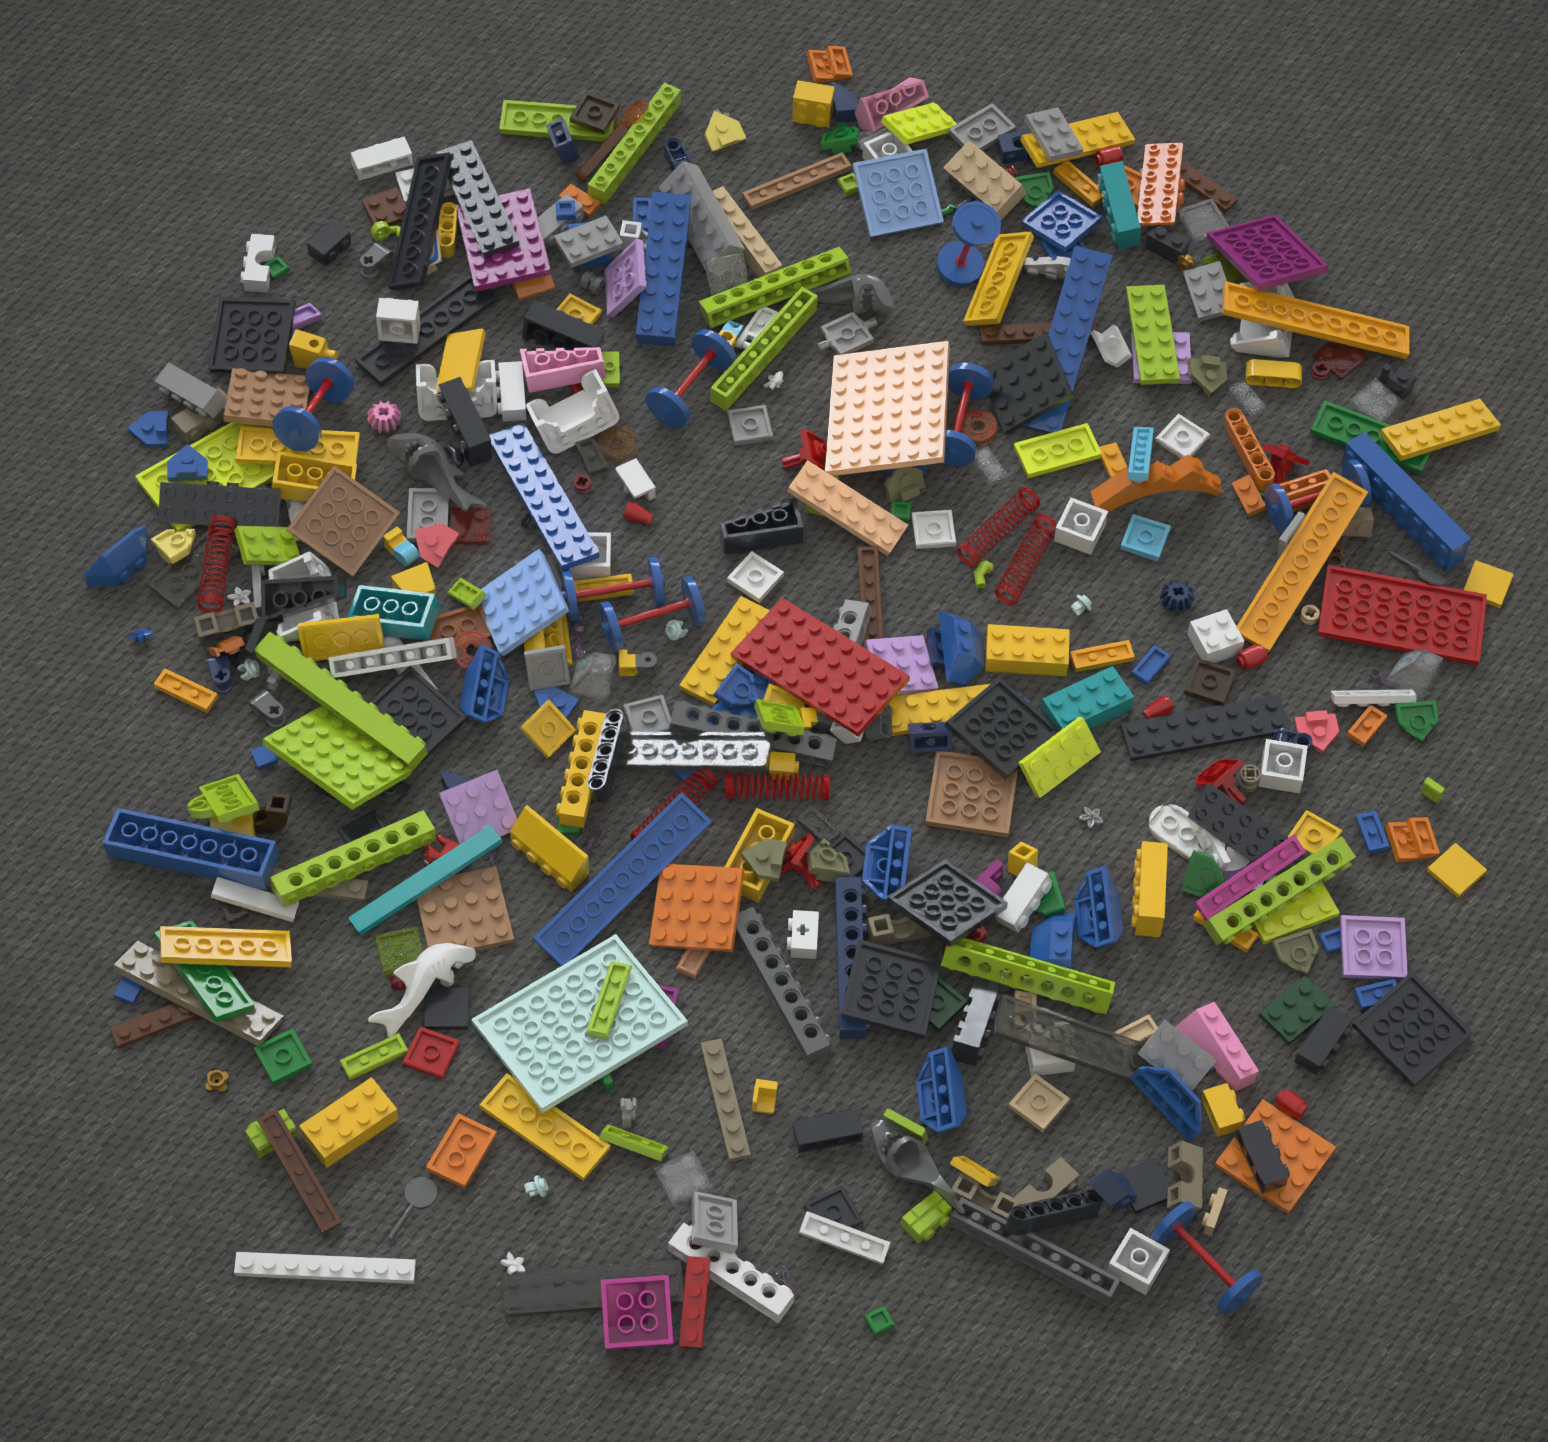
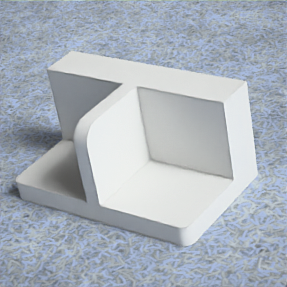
[1091,325,1132,367]
[616,459,655,501]

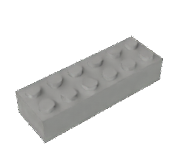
[659,161,745,274]

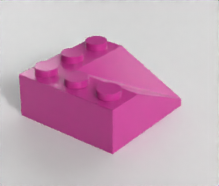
[601,1275,673,1350]

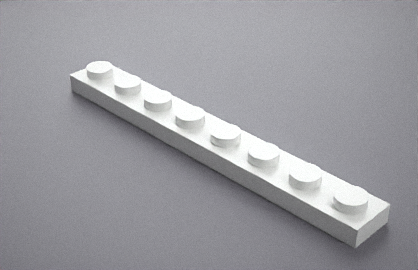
[234,1252,416,1284]

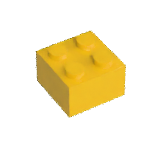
[792,81,835,128]

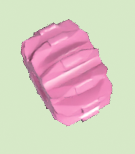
[367,400,401,434]

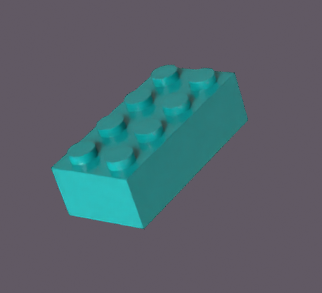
[1097,161,1140,250]
[347,585,441,641]
[1041,666,1134,732]

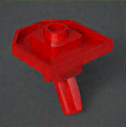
[782,428,827,471]
[1262,443,1310,484]
[1195,759,1246,805]
[780,833,821,889]

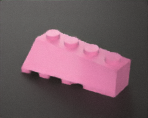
[855,77,929,132]
[520,347,606,393]
[1175,1002,1259,1091]

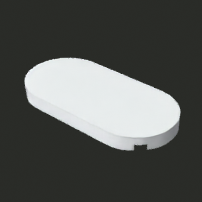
[1149,804,1225,861]

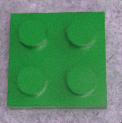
[254,1028,313,1086]

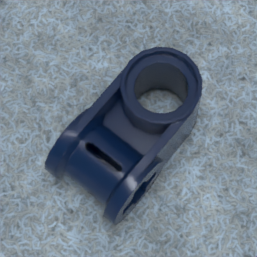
[664,137,692,172]
[207,654,233,694]
[1274,728,1312,758]

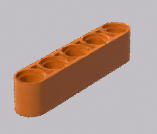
[1224,408,1275,492]

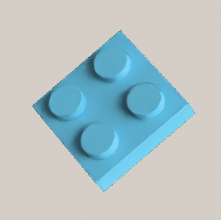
[1120,514,1171,561]

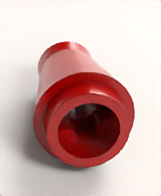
[623,502,654,525]
[1142,695,1174,719]

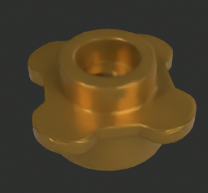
[1175,254,1195,271]
[205,1070,229,1092]

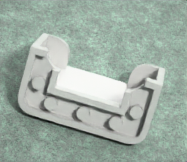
[1230,282,1294,358]
[416,360,498,421]
[525,368,619,453]
[268,551,339,643]

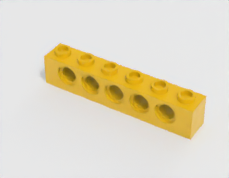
[556,710,606,828]

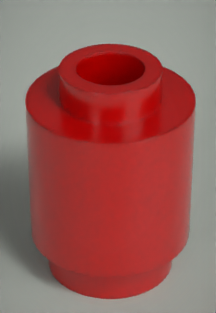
[1094,146,1123,167]
[1236,644,1268,671]
[1274,1089,1308,1120]

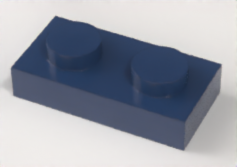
[926,627,945,669]

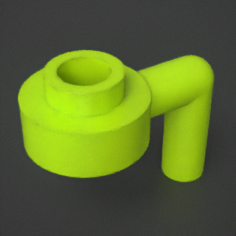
[370,221,401,241]

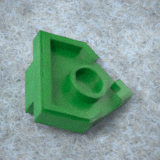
[821,122,860,155]
[1014,171,1054,209]
[1394,700,1439,743]
[1181,850,1227,897]
[1034,871,1066,917]

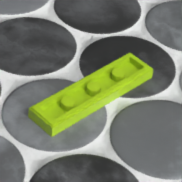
[587,961,632,1040]

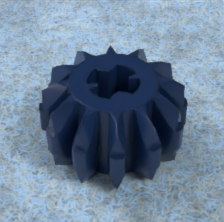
[1160,579,1195,614]

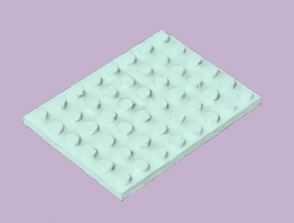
[472,934,688,1113]

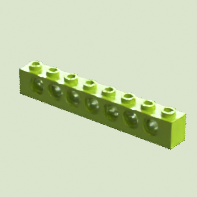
[588,82,681,206]
[699,247,851,328]
[710,287,818,411]
[270,810,436,907]
[1203,836,1356,945]
[941,938,1115,1014]

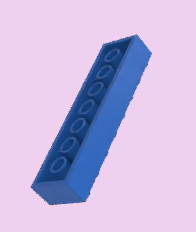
[636,192,692,346]
[1341,432,1471,572]
[103,808,280,890]

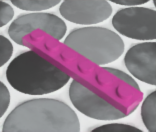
[1194,834,1306,921]

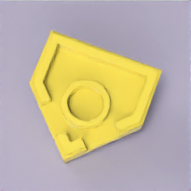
[704,111,746,153]
[150,529,196,565]

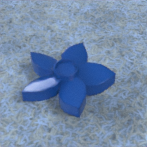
[128,628,153,643]

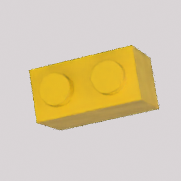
[1201,1083,1245,1137]

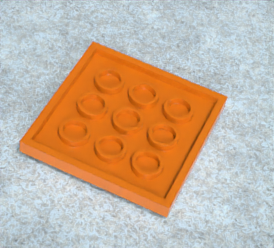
[649,864,745,952]
[1214,1099,1336,1214]

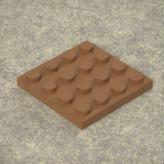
[224,368,310,427]
[287,466,400,578]
[925,751,1018,838]
[416,866,514,951]

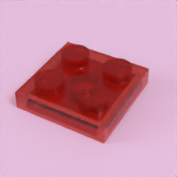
[1312,341,1368,381]
[450,507,491,545]

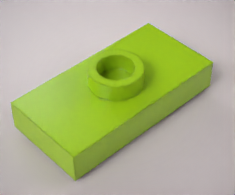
[601,352,620,387]
[447,578,487,610]

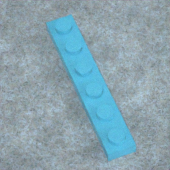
[1128,427,1154,482]

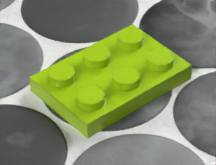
[234,526,300,565]
[754,699,805,736]

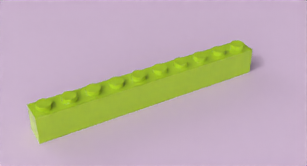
[254,632,428,772]

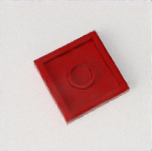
[403,1026,460,1080]

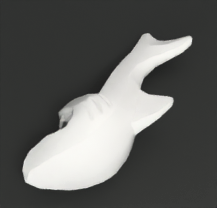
[368,943,476,1038]

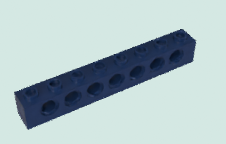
[835,877,870,1039]

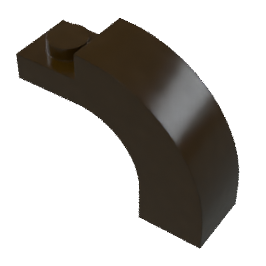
[253,792,292,834]

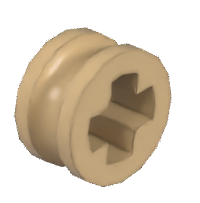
[1300,605,1320,625]

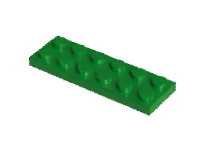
[1310,400,1432,475]
[153,920,255,1023]

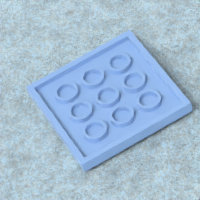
[852,149,944,238]
[481,549,569,656]

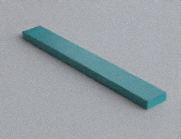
[348,825,503,936]

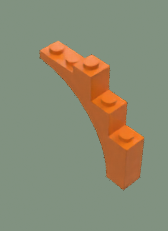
[1091,454,1222,513]

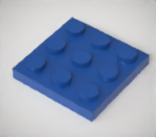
[1021,190,1102,252]

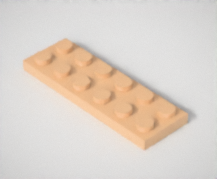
[787,460,908,556]

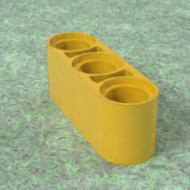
[438,202,458,258]
[1245,359,1302,388]

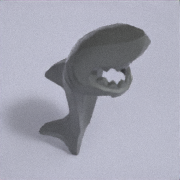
[789,273,896,315]
[387,433,487,511]
[871,1120,965,1214]

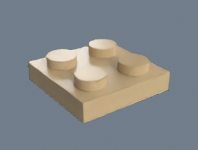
[1008,1074,1070,1132]

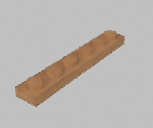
[742,152,852,210]

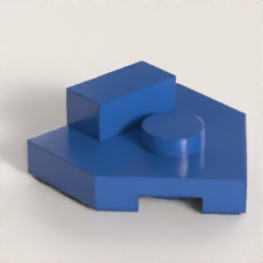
[127,411,169,448]
[167,444,208,481]
[713,663,759,707]
[534,687,579,720]

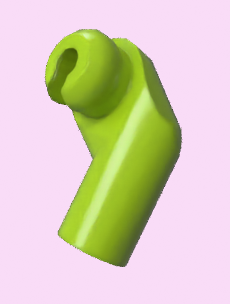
[973,560,993,589]

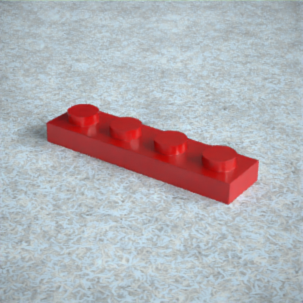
[679,1256,711,1349]

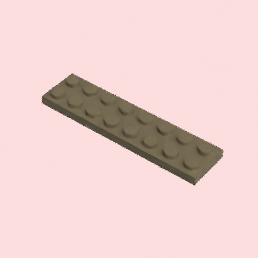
[113,941,283,1046]

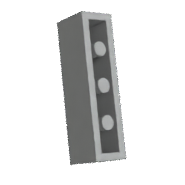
[538,194,584,250]
[155,362,227,419]

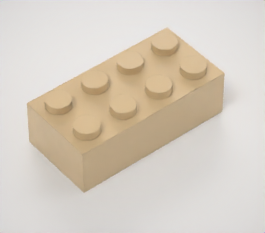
[943,140,1027,220]

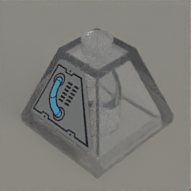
[1385,649,1443,700]
[568,652,616,702]

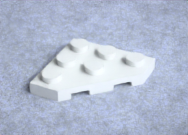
[1024,257,1071,280]

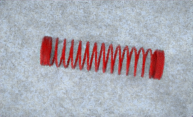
[956,487,1040,567]
[994,514,1058,605]
[197,515,236,613]
[630,765,718,841]
[725,772,830,801]

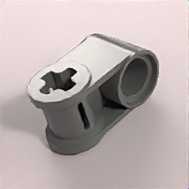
[360,243,394,279]
[248,690,286,729]
[865,705,893,742]

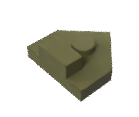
[1187,355,1227,396]
[884,466,925,502]
[741,838,787,882]
[806,838,850,882]
[1271,929,1319,975]

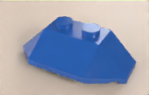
[84,525,149,587]
[938,611,985,686]
[460,645,509,724]
[862,825,912,901]
[1074,866,1124,949]
[1030,913,1076,989]
[916,1047,967,1133]
[1129,1066,1201,1142]

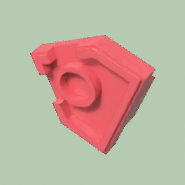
[414,523,459,568]
[1294,710,1339,754]

